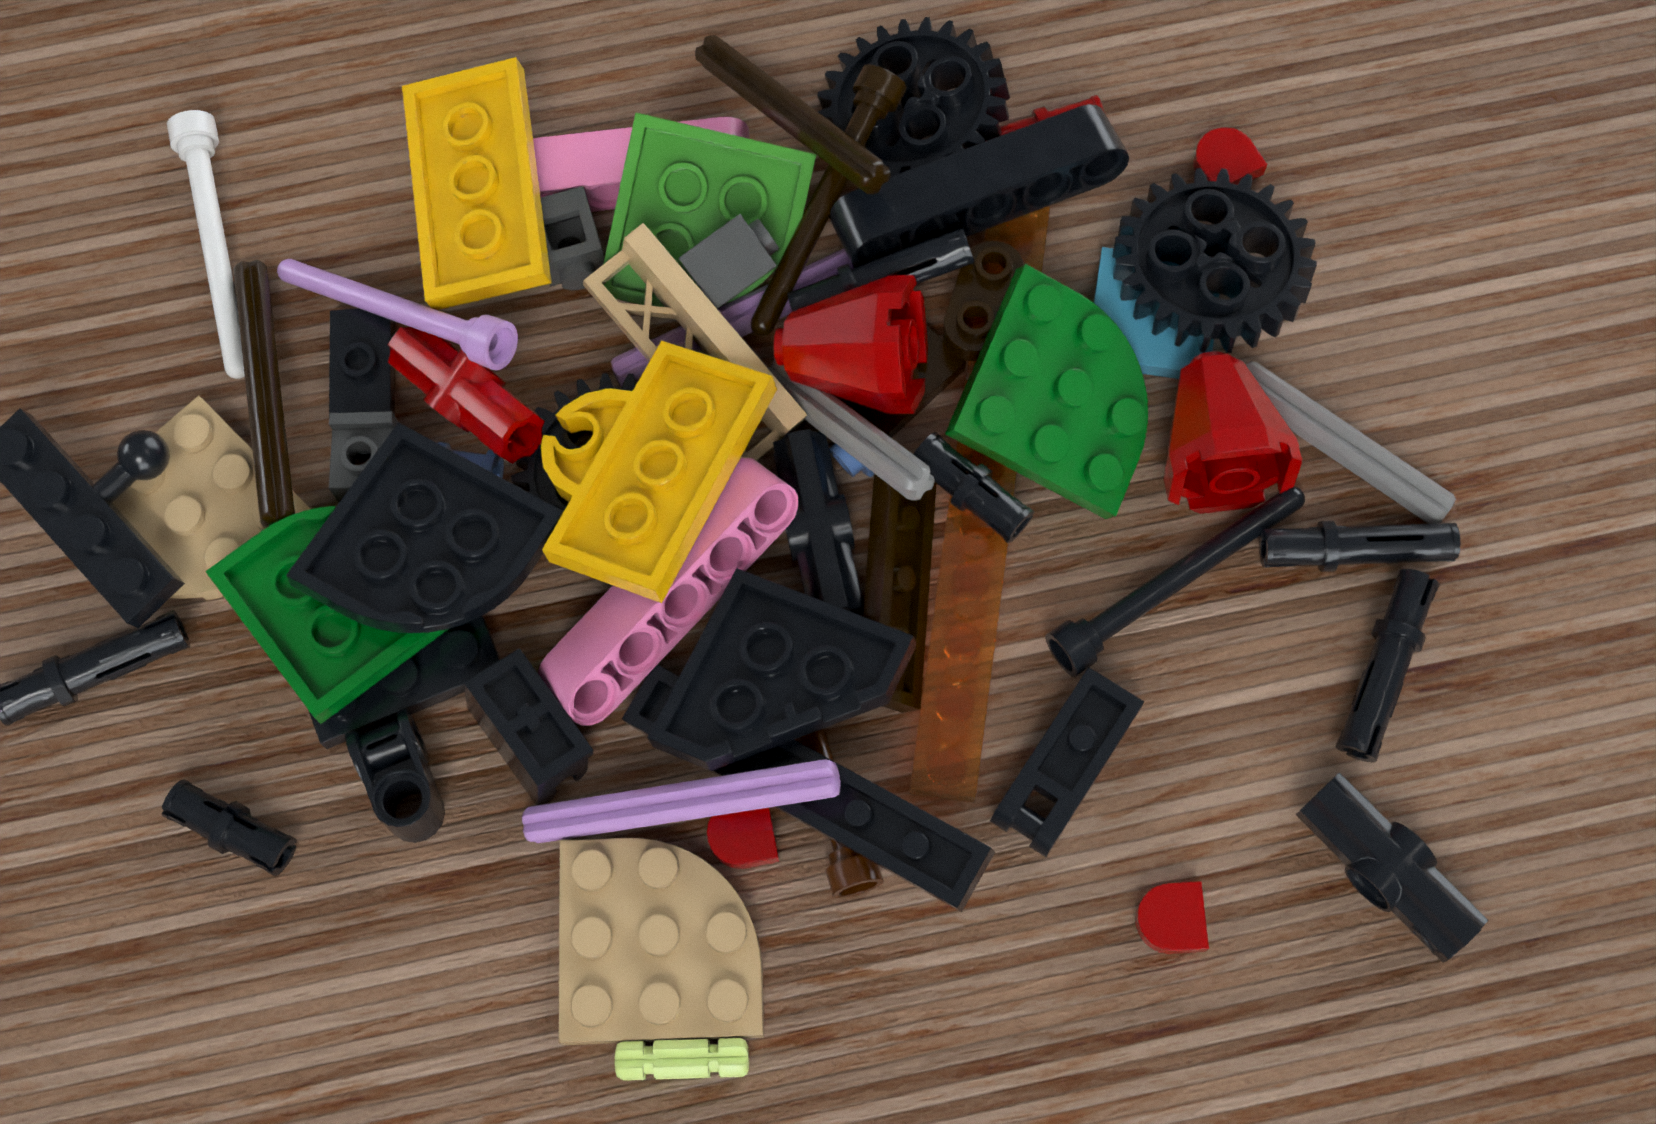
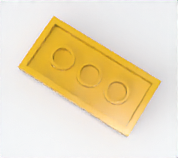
[402,57,552,310]

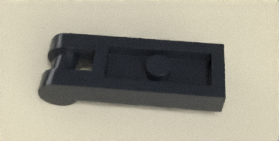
[990,667,1144,857]

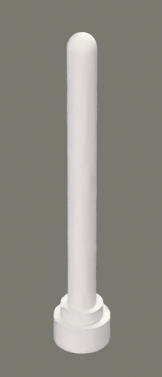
[167,110,245,379]

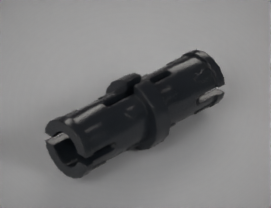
[913,432,1035,543]
[161,779,297,876]

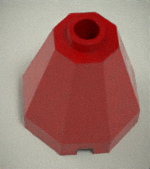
[774,275,928,414]
[1163,351,1302,514]

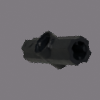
[773,429,863,616]
[1296,773,1489,963]

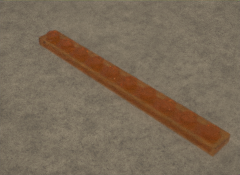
[910,207,1050,803]

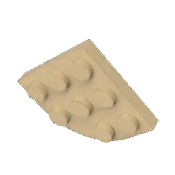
[112,395,310,601]
[559,838,764,1045]

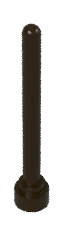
[750,64,907,336]

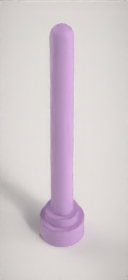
[277,259,518,370]

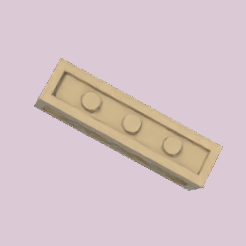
[583,223,807,461]

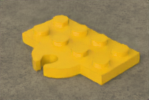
[541,341,777,603]

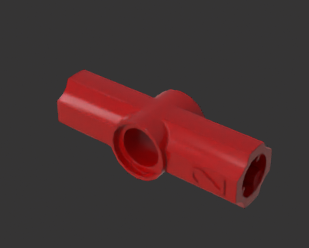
[388,327,545,464]

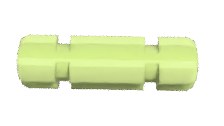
[614,1038,749,1080]

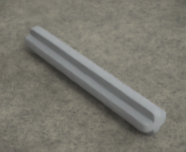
[768,360,935,500]
[1246,361,1456,524]

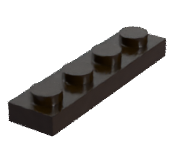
[863,473,937,713]

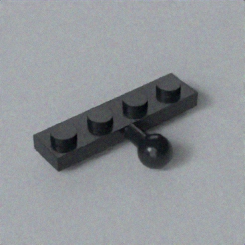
[0,408,185,628]

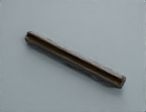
[695,35,890,194]
[234,260,295,528]

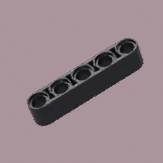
[829,104,1129,268]

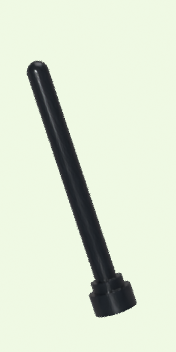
[1045,486,1305,677]

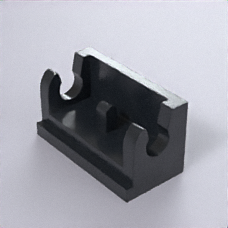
[464,648,594,806]

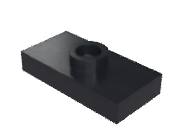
[329,309,395,415]

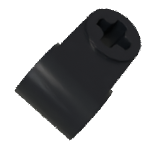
[345,708,445,843]

